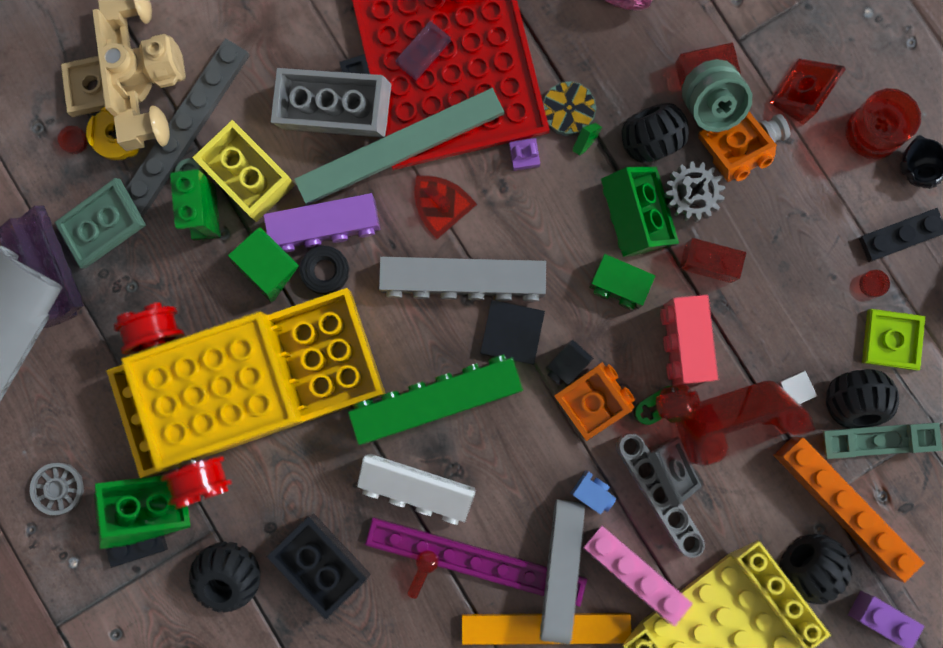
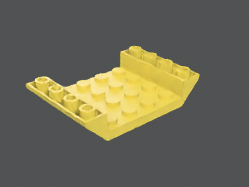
[623,541,830,648]

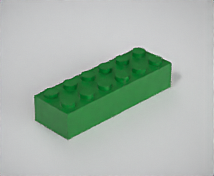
[348,355,523,445]

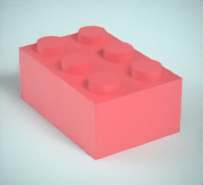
[660,295,718,385]

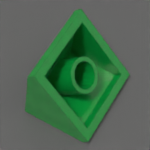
[228,227,299,303]

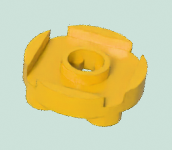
[86,107,139,160]

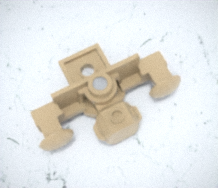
[61,0,186,151]

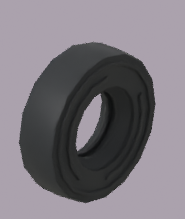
[300,245,349,295]

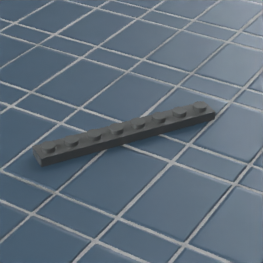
[126,38,250,218]

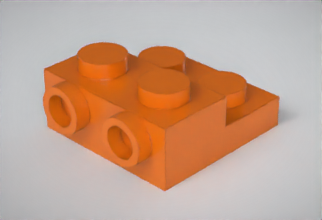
[699,112,777,182]
[554,362,635,441]

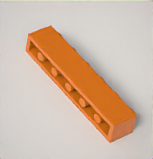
[773,437,925,583]

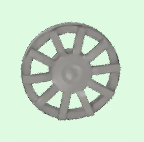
[30,463,84,515]

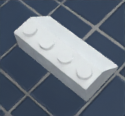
[357,454,475,525]

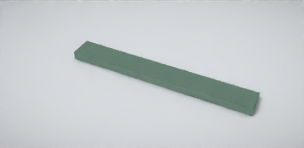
[294,88,504,205]

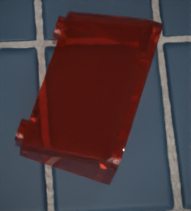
[675,381,815,466]

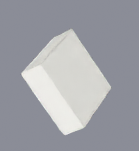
[778,371,817,407]

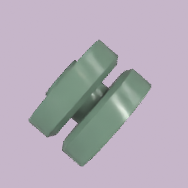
[682,59,753,132]

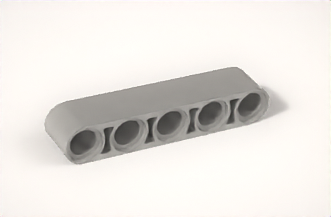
[616,434,705,558]
[540,499,585,645]

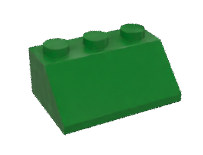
[601,167,679,257]

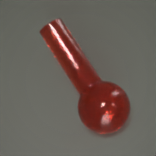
[407,550,439,599]

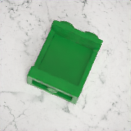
[170,169,221,241]

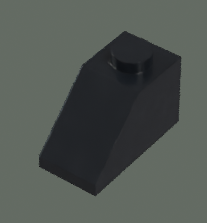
[546,339,594,386]

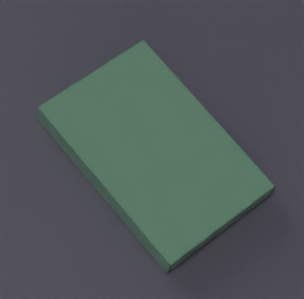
[54,178,146,268]

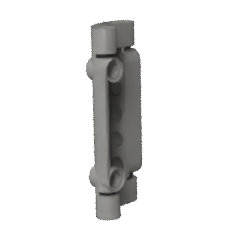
[0,245,63,402]

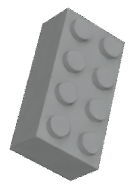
[271,68,391,138]

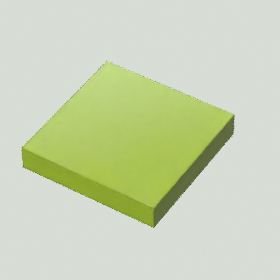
[862,309,925,371]

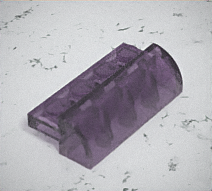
[0,205,84,328]

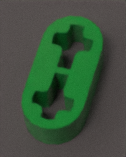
[634,386,684,425]

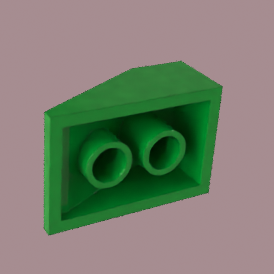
[94,475,191,549]

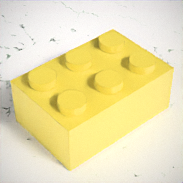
[192,120,295,222]

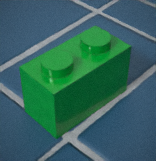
[589,254,656,310]

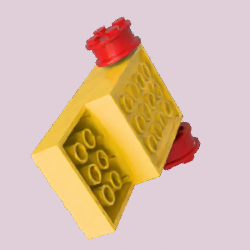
[106,288,386,509]

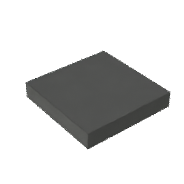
[648,436,701,507]

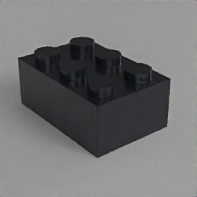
[267,513,371,620]

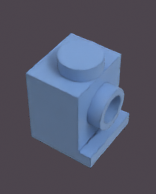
[570,470,616,514]

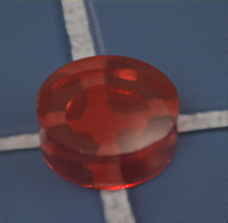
[58,125,88,154]
[859,270,890,298]

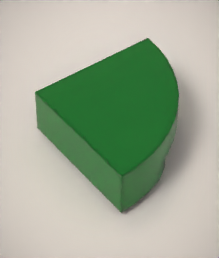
[573,123,602,156]

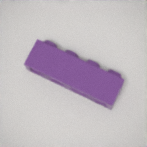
[264,193,380,253]

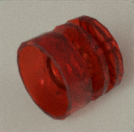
[846,88,921,160]

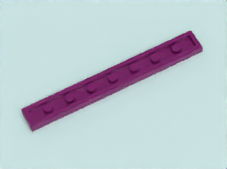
[365,517,588,607]

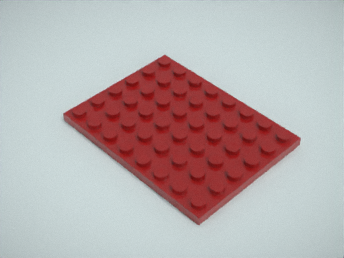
[352,0,550,170]

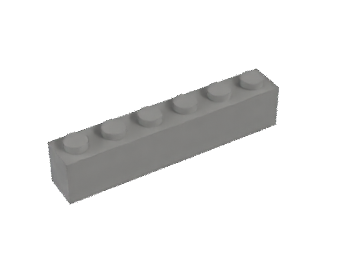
[379,257,546,302]

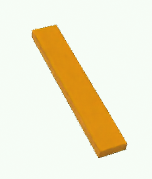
[462,613,631,645]

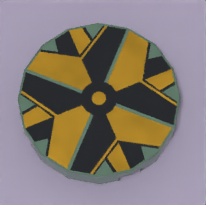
[543,81,596,136]

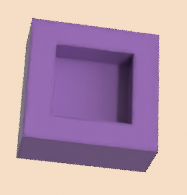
[509,138,540,171]

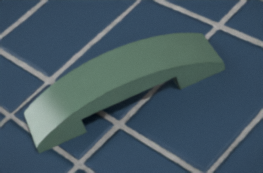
[823,423,943,459]

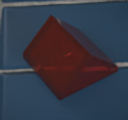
[770,59,846,125]

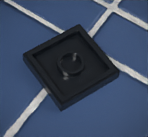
[480,300,545,365]

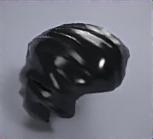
[900,135,943,189]

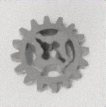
[664,161,725,222]

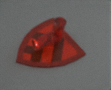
[414,176,477,239]

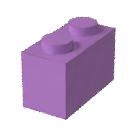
[848,591,924,648]

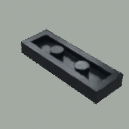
[858,208,943,262]

